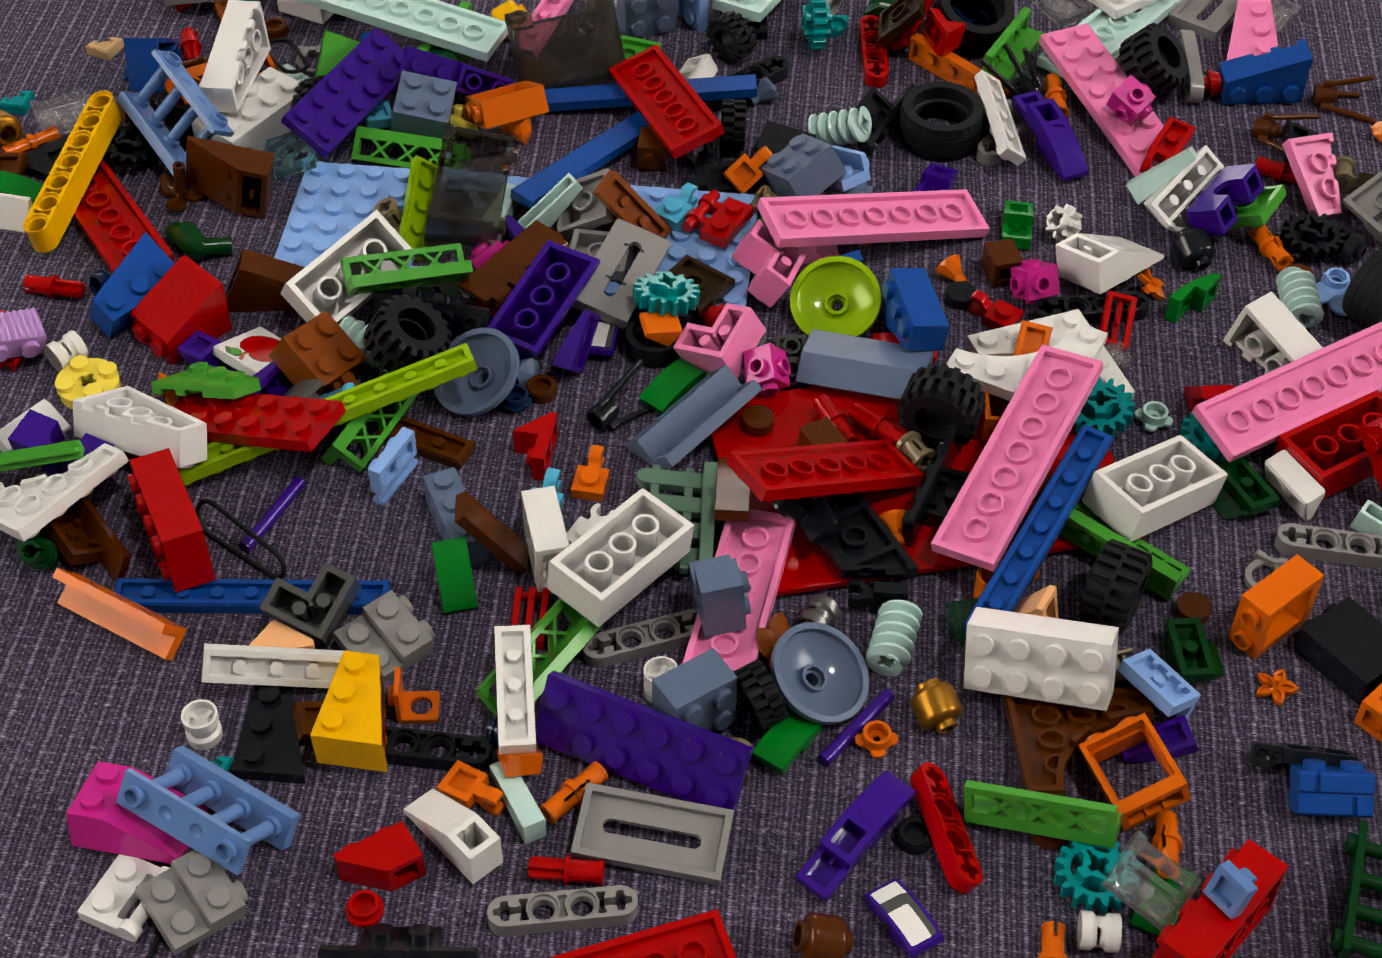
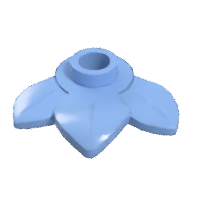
[1316,267,1351,316]

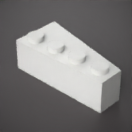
[199,0,271,113]
[1223,291,1324,374]
[72,386,207,469]

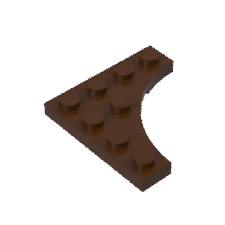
[1003,688,1154,796]

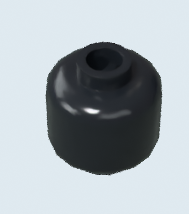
[1171,226,1216,272]

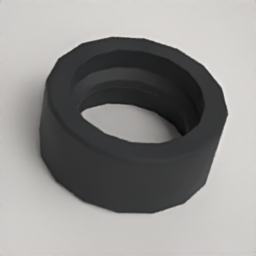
[625,311,683,368]

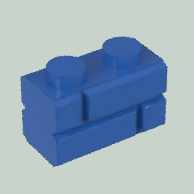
[1288,759,1376,818]

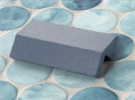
[796,329,934,402]
[625,365,762,469]

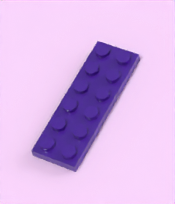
[281,27,404,159]
[535,671,753,816]

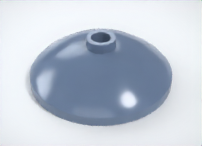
[434,328,520,417]
[771,622,869,725]

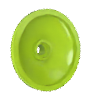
[790,256,881,337]

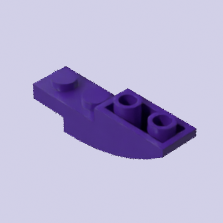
[399,45,514,95]
[1012,90,1089,182]
[796,770,917,903]

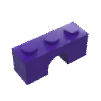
[1185,163,1264,236]
[8,409,115,492]

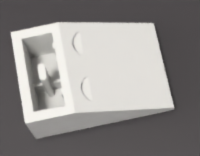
[1055,233,1164,294]

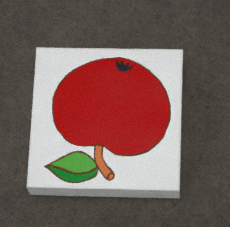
[213,326,281,376]

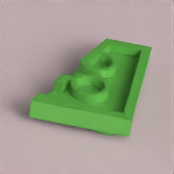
[151,362,261,399]

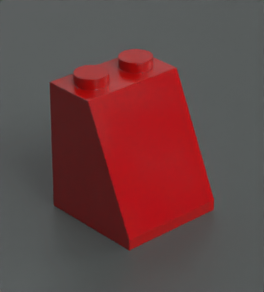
[130,255,232,365]

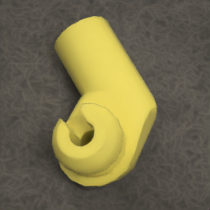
[450,104,478,137]

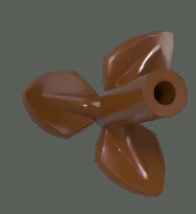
[160,161,205,211]

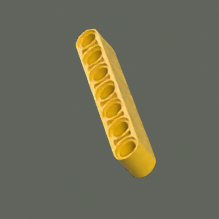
[23,90,122,253]

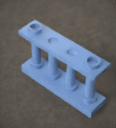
[116,49,234,178]
[116,745,301,875]

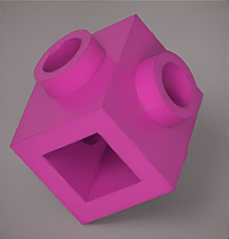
[1106,75,1156,126]
[1010,259,1060,304]
[743,342,791,396]

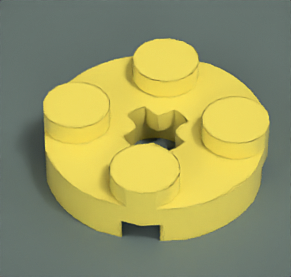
[55,355,121,409]

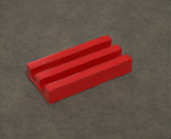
[1099,290,1138,354]
[511,587,550,650]

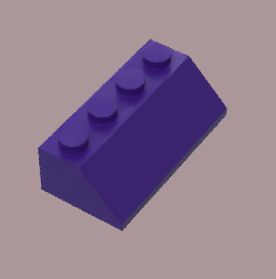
[487,240,601,361]

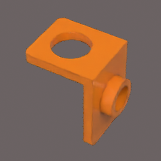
[388,667,440,724]

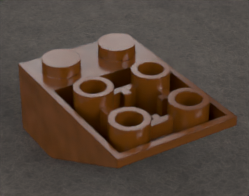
[186,136,275,219]

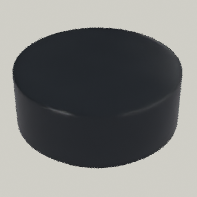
[945,281,976,309]
[896,816,933,855]

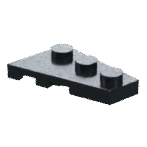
[231,685,306,784]

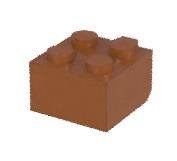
[269,310,367,396]

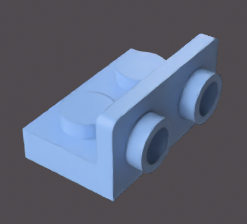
[828,145,871,192]
[1118,649,1201,719]

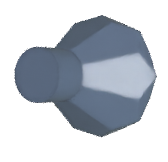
[748,77,778,106]
[516,358,540,387]

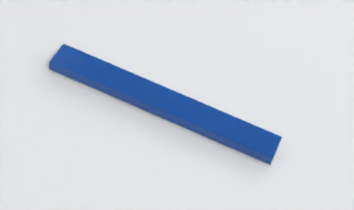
[544,74,757,112]
[511,112,649,209]
[964,424,1114,630]
[114,578,392,615]

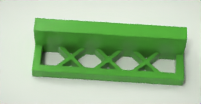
[982,7,1045,91]
[351,126,472,172]
[340,243,473,296]
[320,371,419,473]
[1059,502,1191,601]
[474,598,604,717]
[964,780,1122,848]

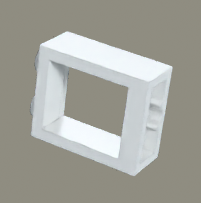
[521,486,569,594]

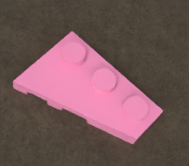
[1282,132,1342,219]

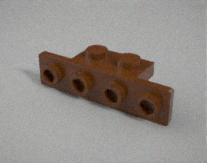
[43,496,130,581]

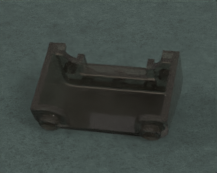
[504,0,626,89]
[423,125,518,247]

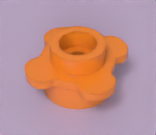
[855,720,898,759]

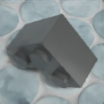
[259,562,362,647]

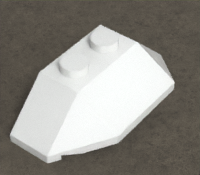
[1143,145,1224,233]

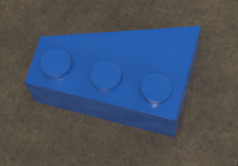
[123,38,181,92]
[1217,39,1313,105]
[90,232,175,339]
[878,268,950,351]

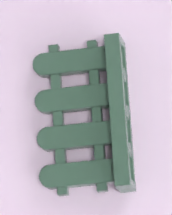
[636,461,717,574]

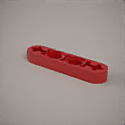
[858,15,889,88]
[910,762,983,894]

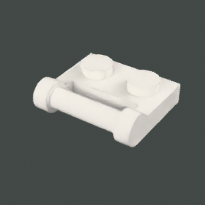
[77,855,170,942]

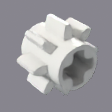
[1045,203,1083,241]

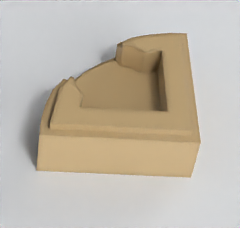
[85,37,124,61]

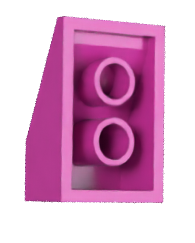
[66,761,209,864]

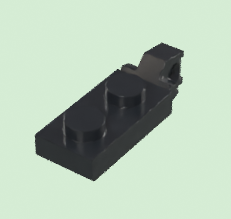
[681,156,762,192]
[1250,741,1359,770]

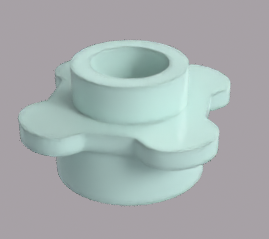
[1135,401,1173,432]

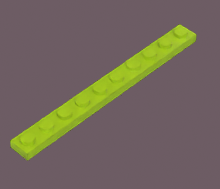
[177,343,478,486]

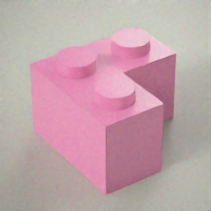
[731,219,807,308]
[673,303,766,379]

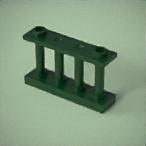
[1330,820,1382,958]

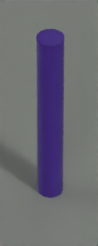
[239,477,306,553]
[817,689,895,767]

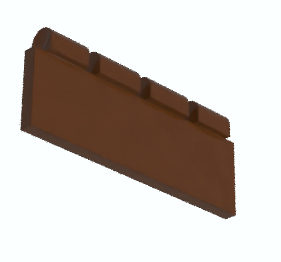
[459,220,569,308]

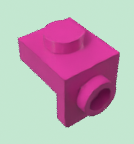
[469,237,509,269]

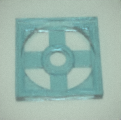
[265,132,319,181]

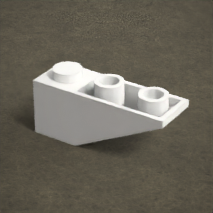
[403,788,503,884]

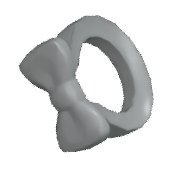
[296,44,321,75]
[1243,549,1288,589]

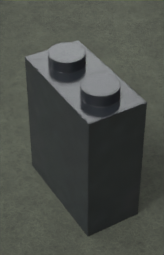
[1294,597,1382,705]

